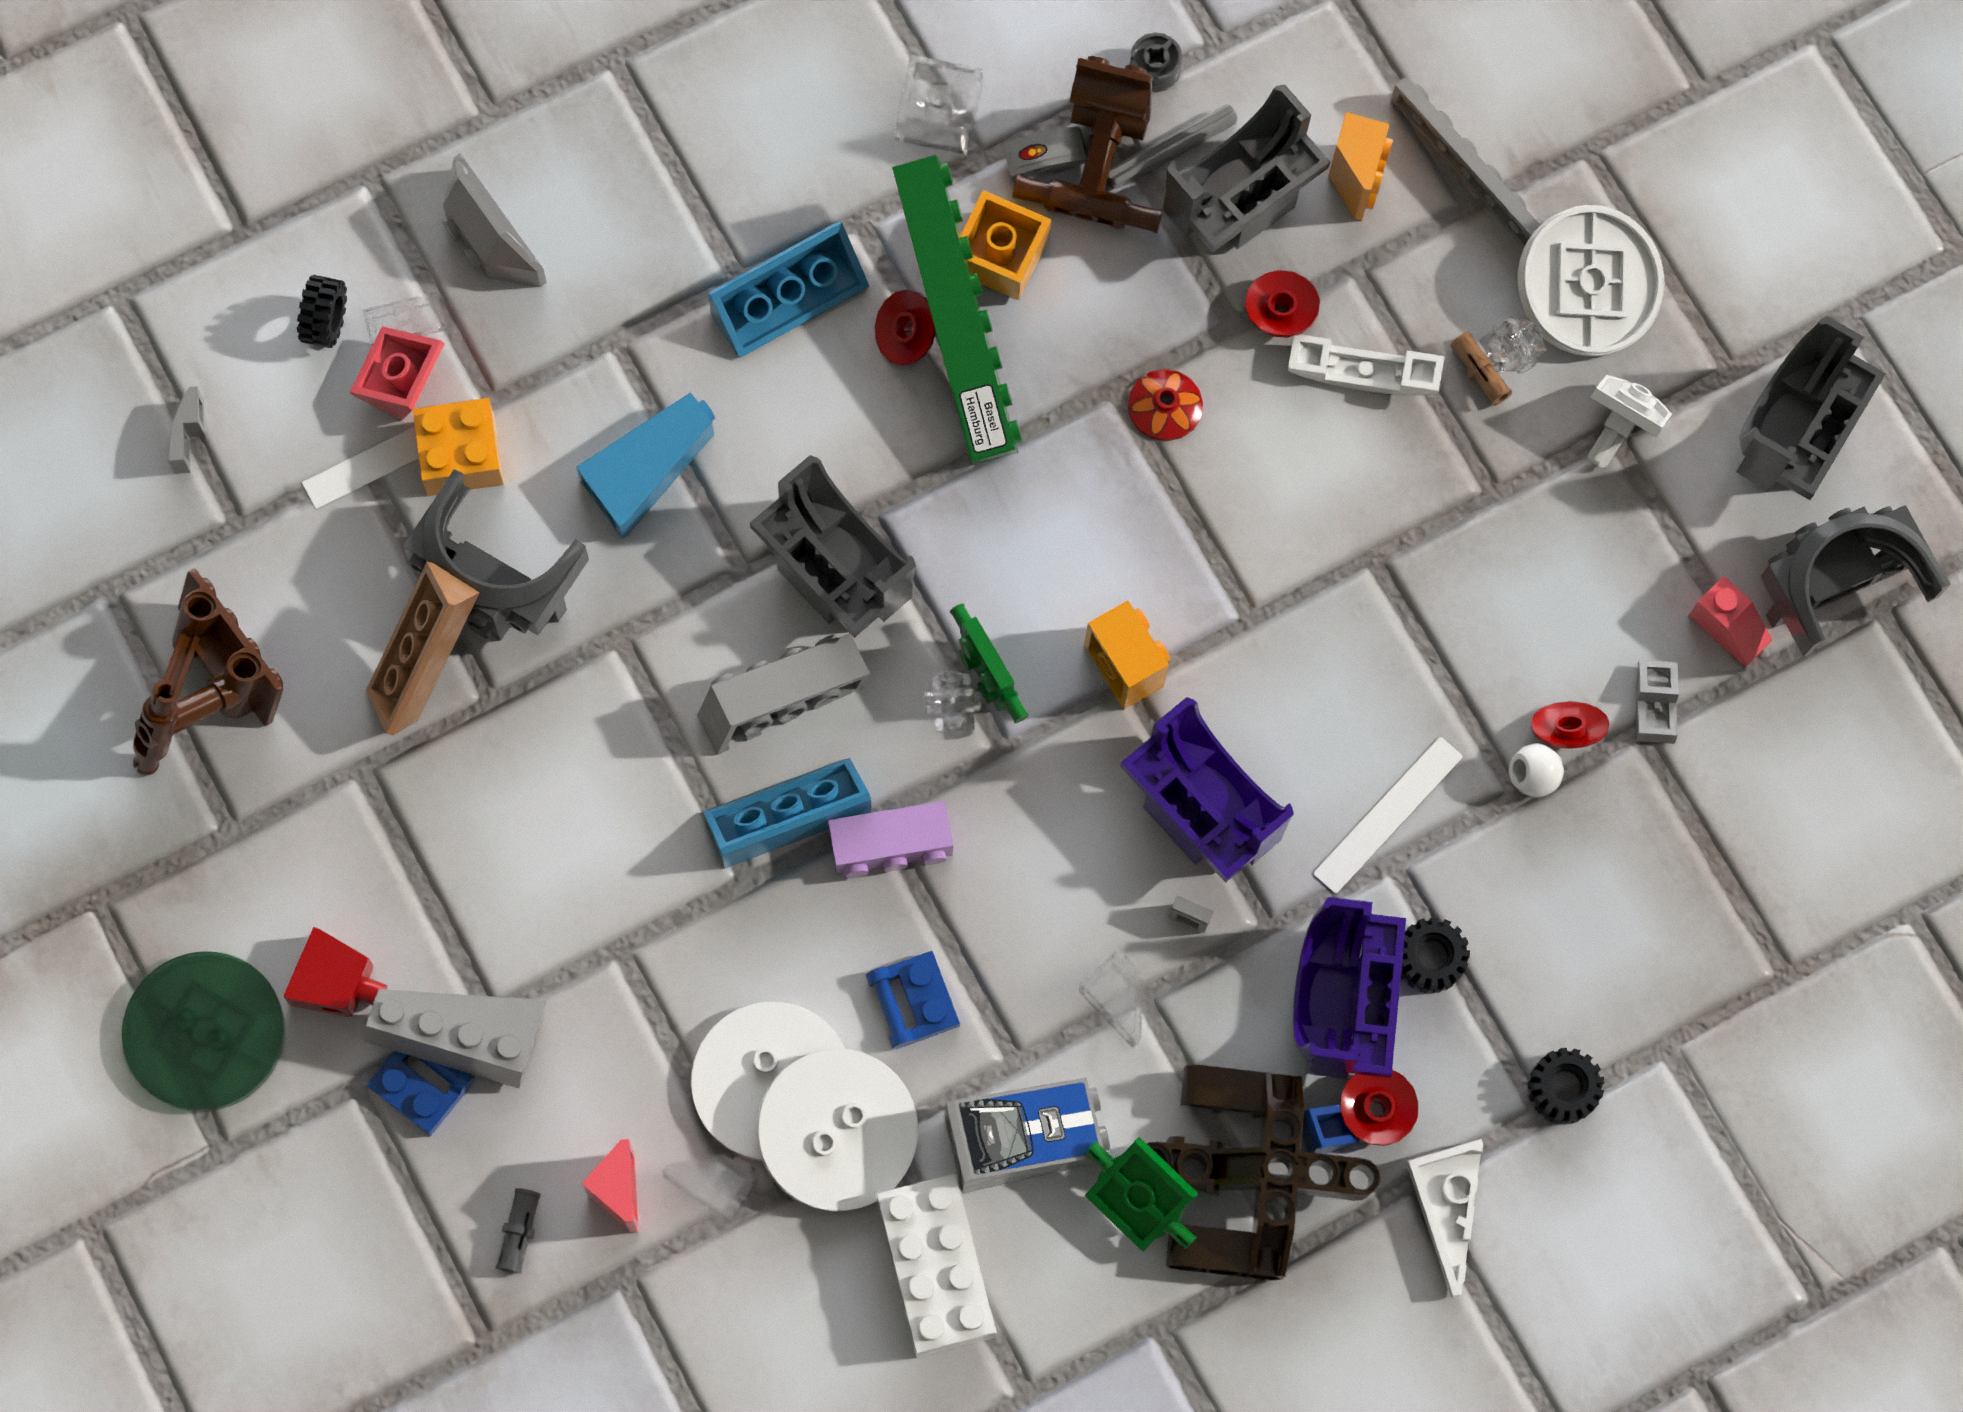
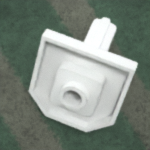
[1587,375,1672,469]

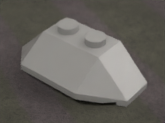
[443,153,547,287]

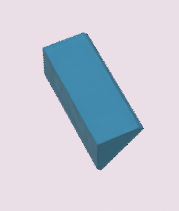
[708,221,870,358]
[703,757,871,868]

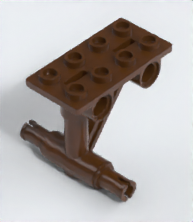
[1012,56,1163,233]
[133,568,283,775]

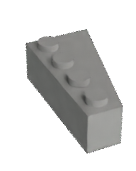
[697,633,870,755]

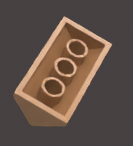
[366,562,480,735]

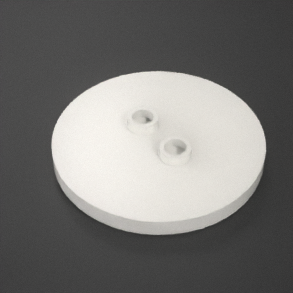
[1518,205,1664,357]
[691,1002,845,1162]
[757,1049,918,1211]

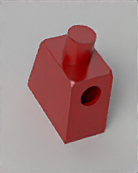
[283,927,388,1017]

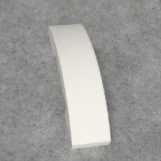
[1288,334,1445,395]

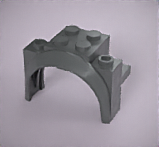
[1163,84,1330,253]
[1736,316,1886,500]
[750,455,916,638]
[402,469,589,641]
[1760,505,1951,657]

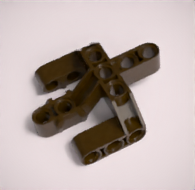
[1147,1065,1380,1280]

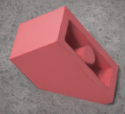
[1688,576,1772,667]

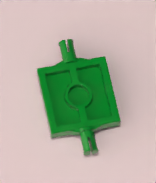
[950,603,1029,724]
[1084,1137,1198,1252]

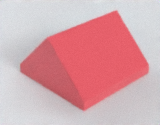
[350,326,445,421]
[582,1139,639,1233]

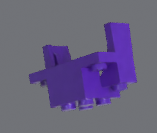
[1120,697,1294,883]
[1293,897,1406,1079]

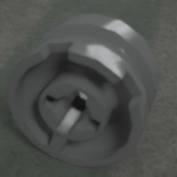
[1130,32,1182,93]

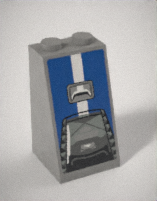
[944,1077,1110,1194]

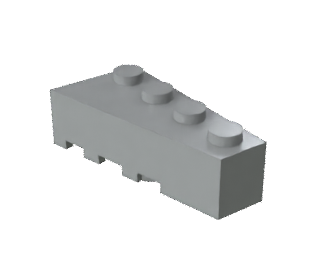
[364,989,546,1088]

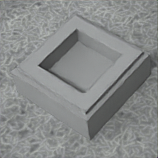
[1169,895,1214,933]

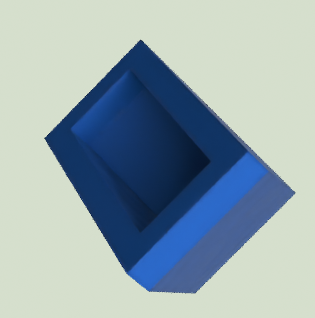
[1302,1104,1363,1154]

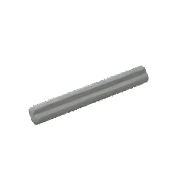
[1107,104,1238,189]

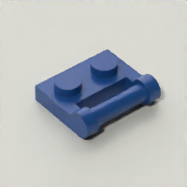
[865,951,960,1049]
[367,1051,475,1136]

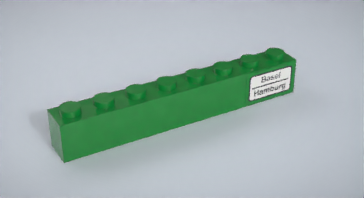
[892,155,1023,465]

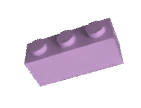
[828,801,953,878]

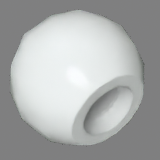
[1509,743,1564,798]

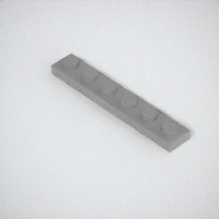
[1390,76,1544,249]

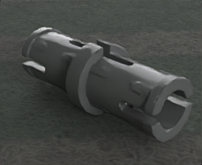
[496,1188,541,1274]

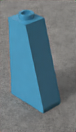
[576,392,715,539]

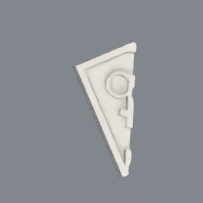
[1406,1139,1483,1298]

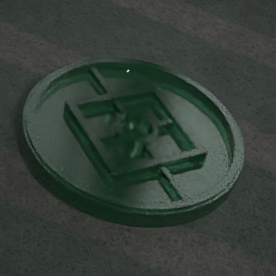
[122,951,285,1112]

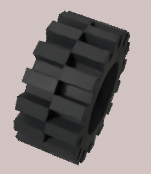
[297,275,347,348]
[1401,917,1470,993]
[1527,1048,1605,1124]

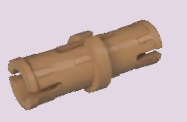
[1450,332,1512,406]

